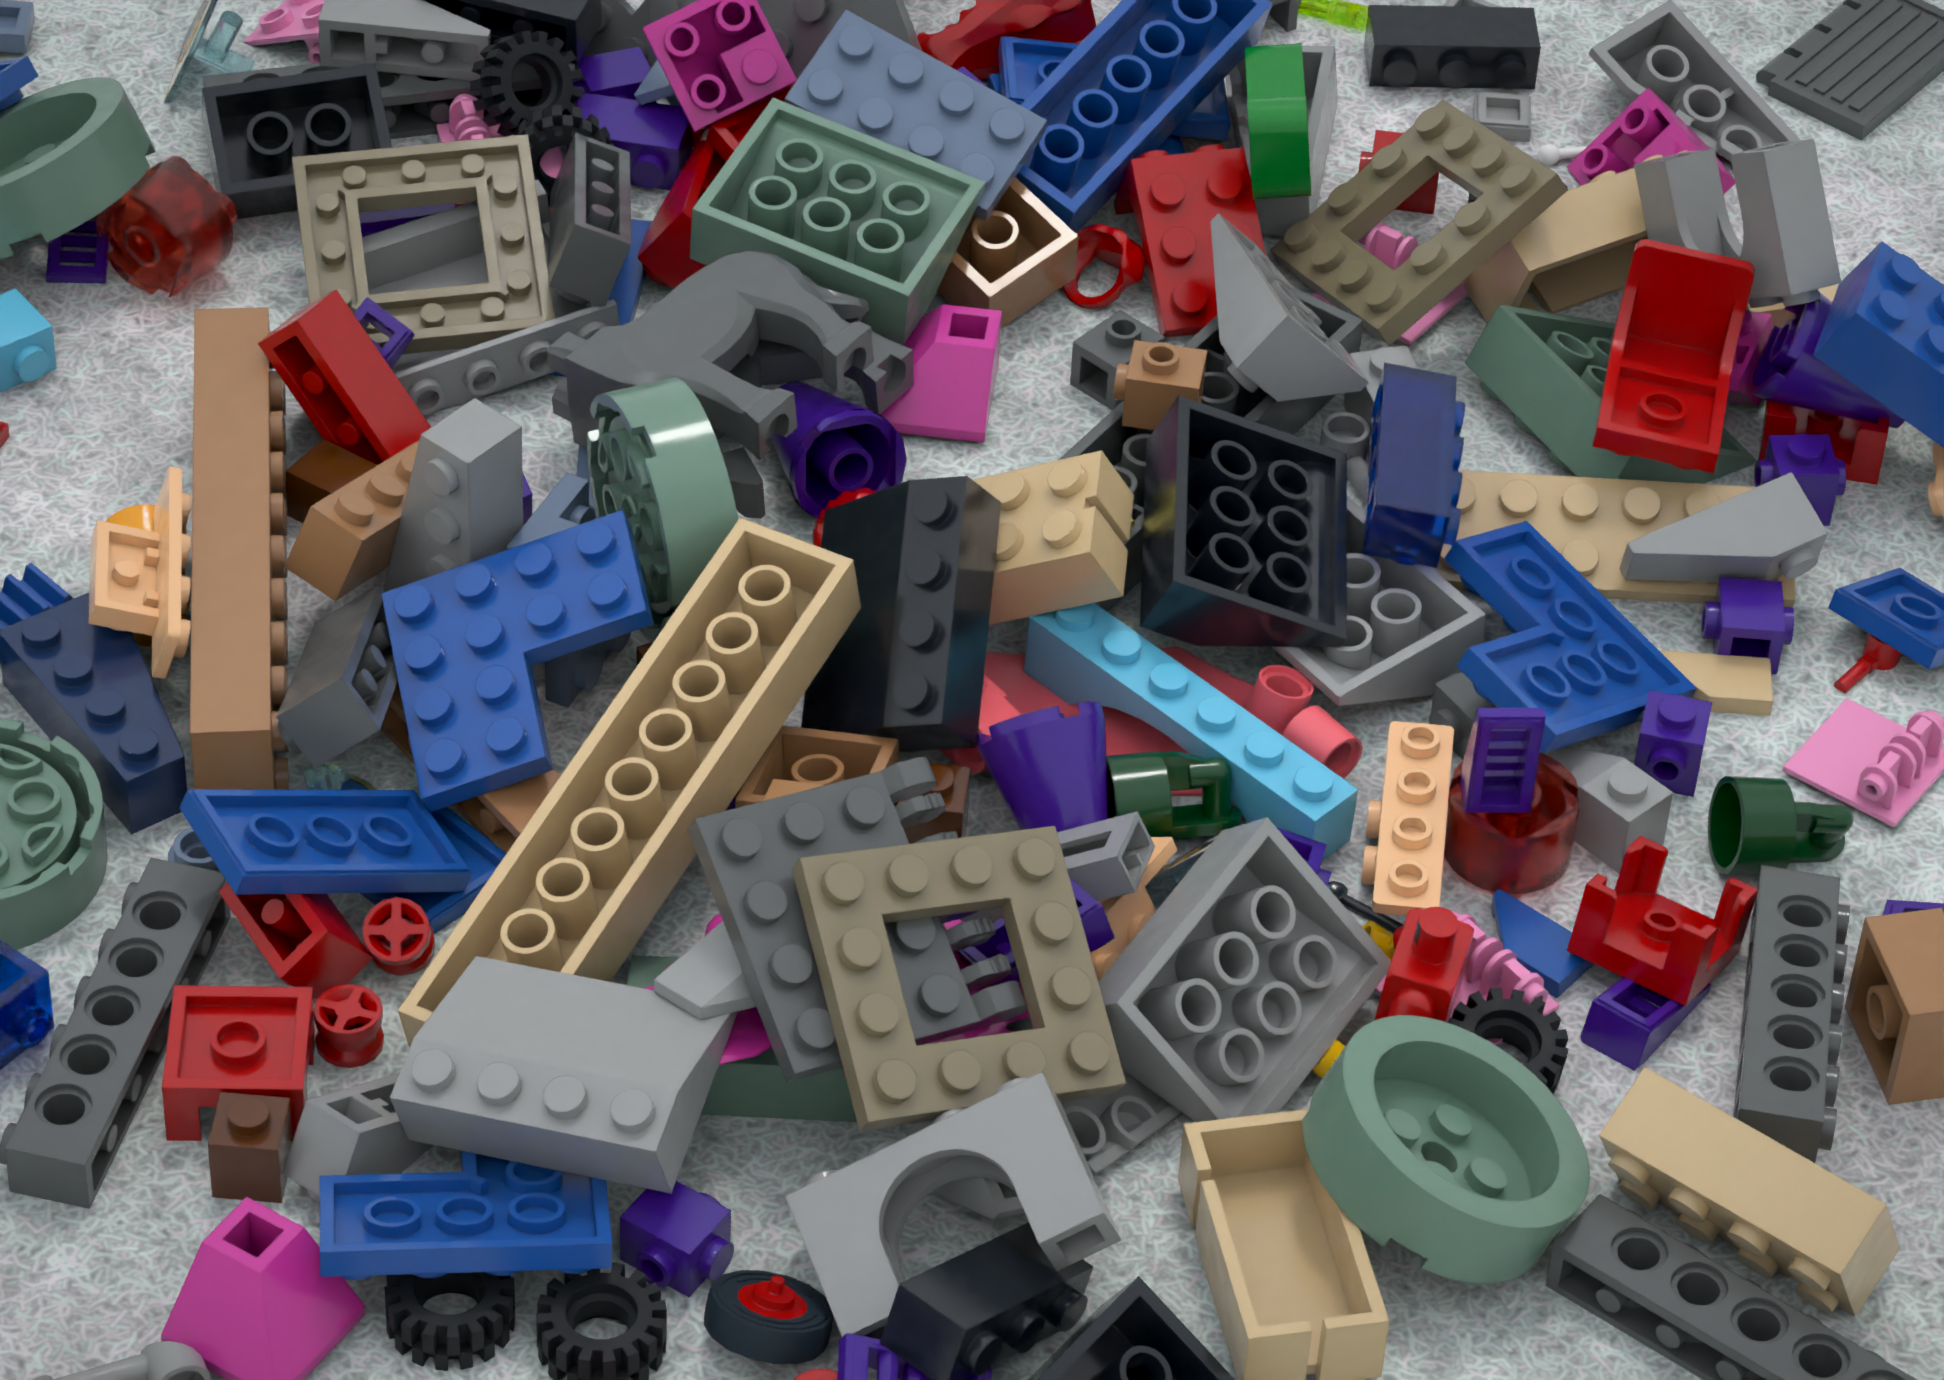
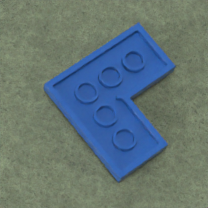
[381,510,654,812]
[1444,521,1697,754]
[319,1151,612,1280]

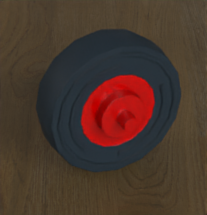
[704,1270,833,1364]

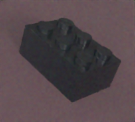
[202,63,392,221]

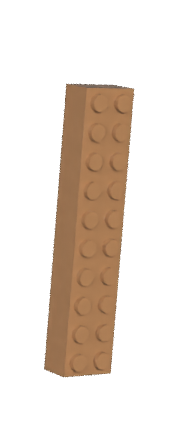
[190,307,289,790]

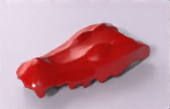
[917,0,1096,80]

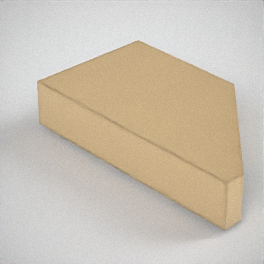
[1659,650,1773,716]

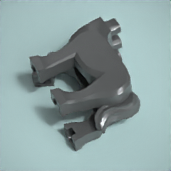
[547,250,914,519]

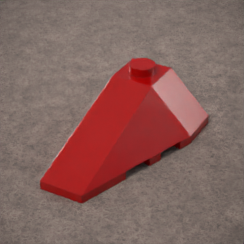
[637,126,726,289]

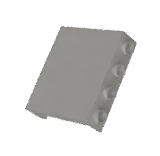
[362,180,620,415]

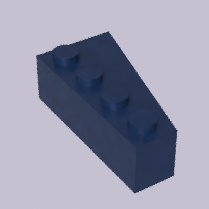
[0,593,187,835]

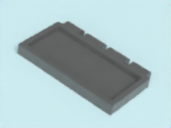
[1756,0,1944,140]

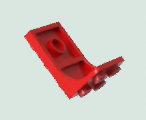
[1113,144,1266,337]
[1592,239,1755,473]

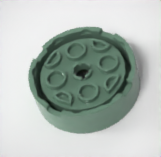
[0,77,156,259]
[587,377,739,641]
[0,718,108,954]
[1302,1015,1590,1284]

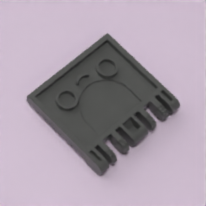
[687,757,1028,1083]

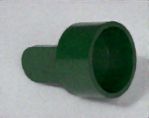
[1107,751,1241,839]
[1708,776,1854,875]

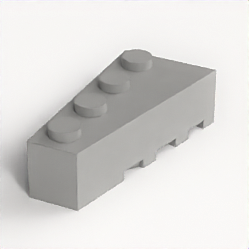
[1226,44,1338,236]
[383,398,523,593]

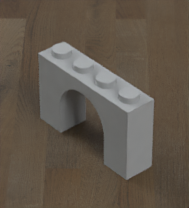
[1634,139,1841,308]
[785,1072,1121,1339]

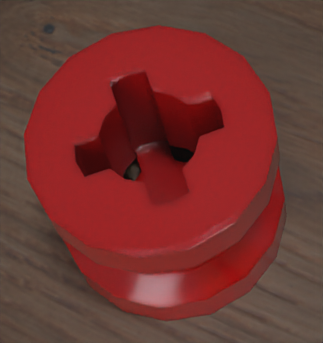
[362,897,436,976]
[314,984,384,1068]

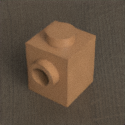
[1113,340,1207,430]

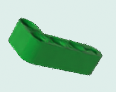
[1245,43,1312,200]

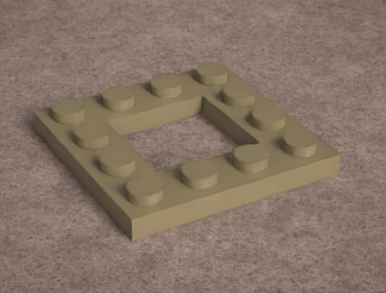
[1270,99,1568,346]
[292,134,555,354]
[792,826,1126,1131]

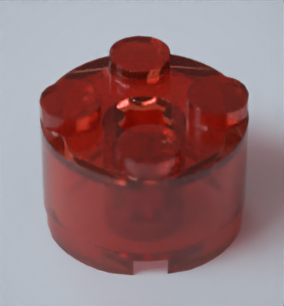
[96,155,238,297]
[1444,752,1579,899]

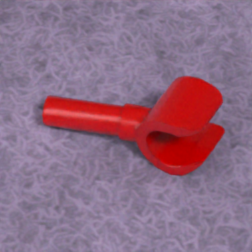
[1834,633,1901,694]

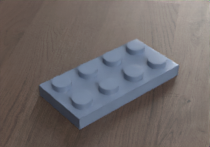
[785,10,1047,221]

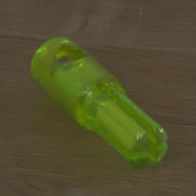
[1298,0,1368,30]

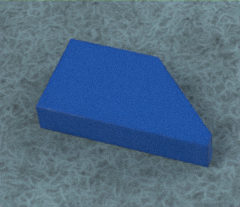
[1491,889,1594,998]

